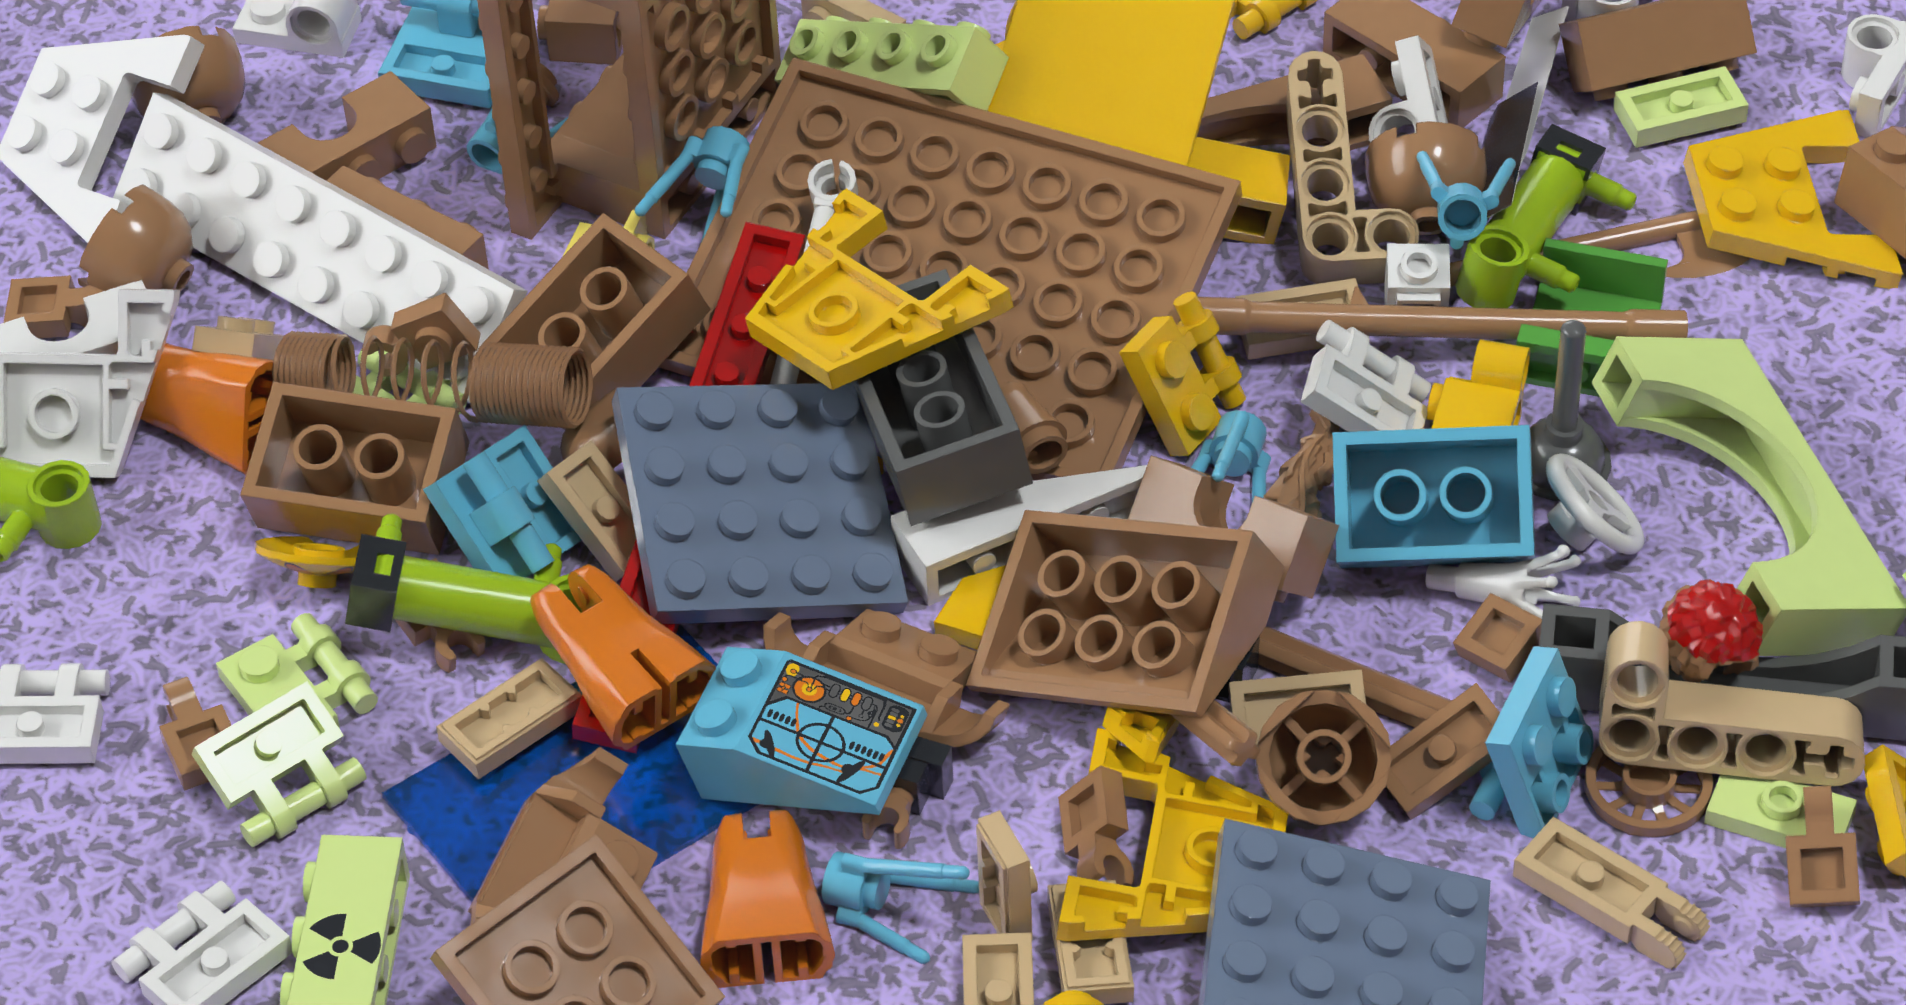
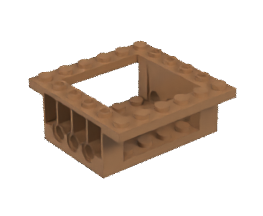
[477,0,781,240]

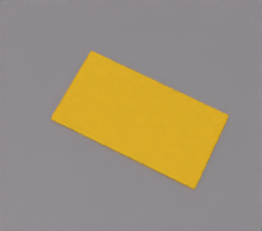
[987,0,1235,166]

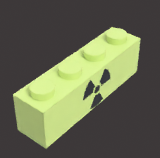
[280,835,410,1005]

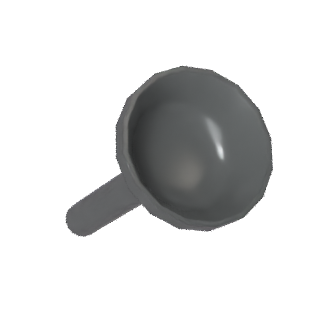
[1530,320,1612,501]

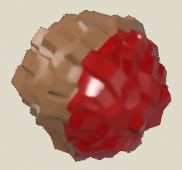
[1658,579,1763,683]

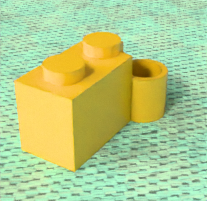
[1188,137,1290,244]
[1421,339,1530,429]

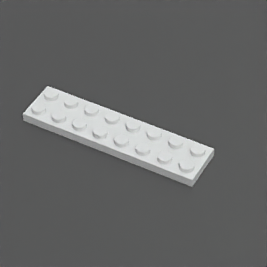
[113,92,528,403]

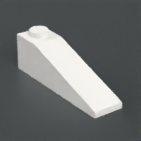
[891,465,1147,606]

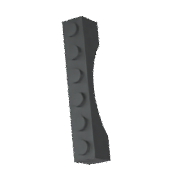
[1539,603,1906,741]

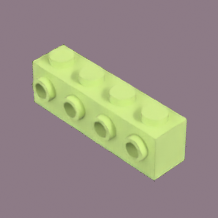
[774,16,1009,111]

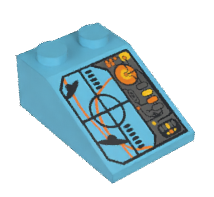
[675,647,928,815]

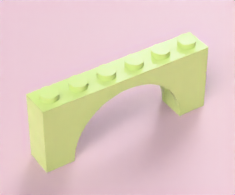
[1592,336,1906,656]

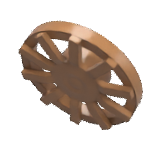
[1585,745,1713,837]

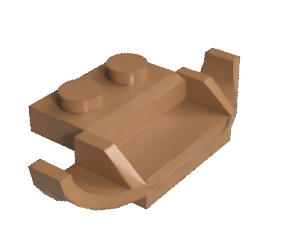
[763,609,1010,747]
[467,747,659,925]

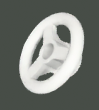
[1546,453,1645,555]

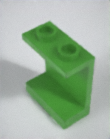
[1516,238,1668,397]

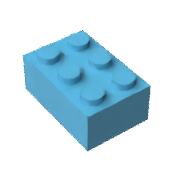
[1332,425,1535,568]

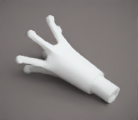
[1426,545,1581,619]

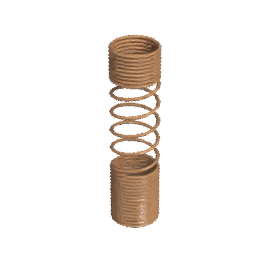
[272,331,593,429]

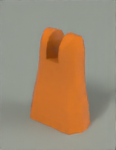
[140,343,273,475]
[530,564,716,750]
[700,810,835,988]

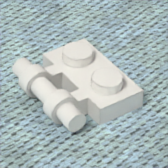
[1301,320,1431,432]
[0,663,110,764]
[112,881,292,1005]

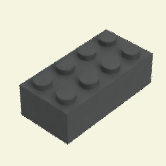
[850,269,1033,526]

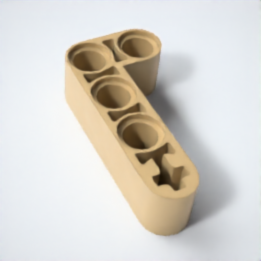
[1286,51,1420,284]
[1599,621,1865,786]

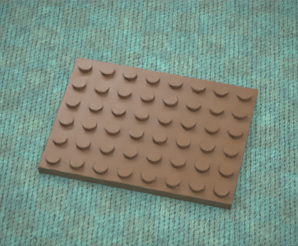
[658,57,1242,481]

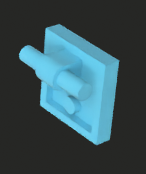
[378,0,492,108]
[423,425,582,578]
[1469,646,1594,838]

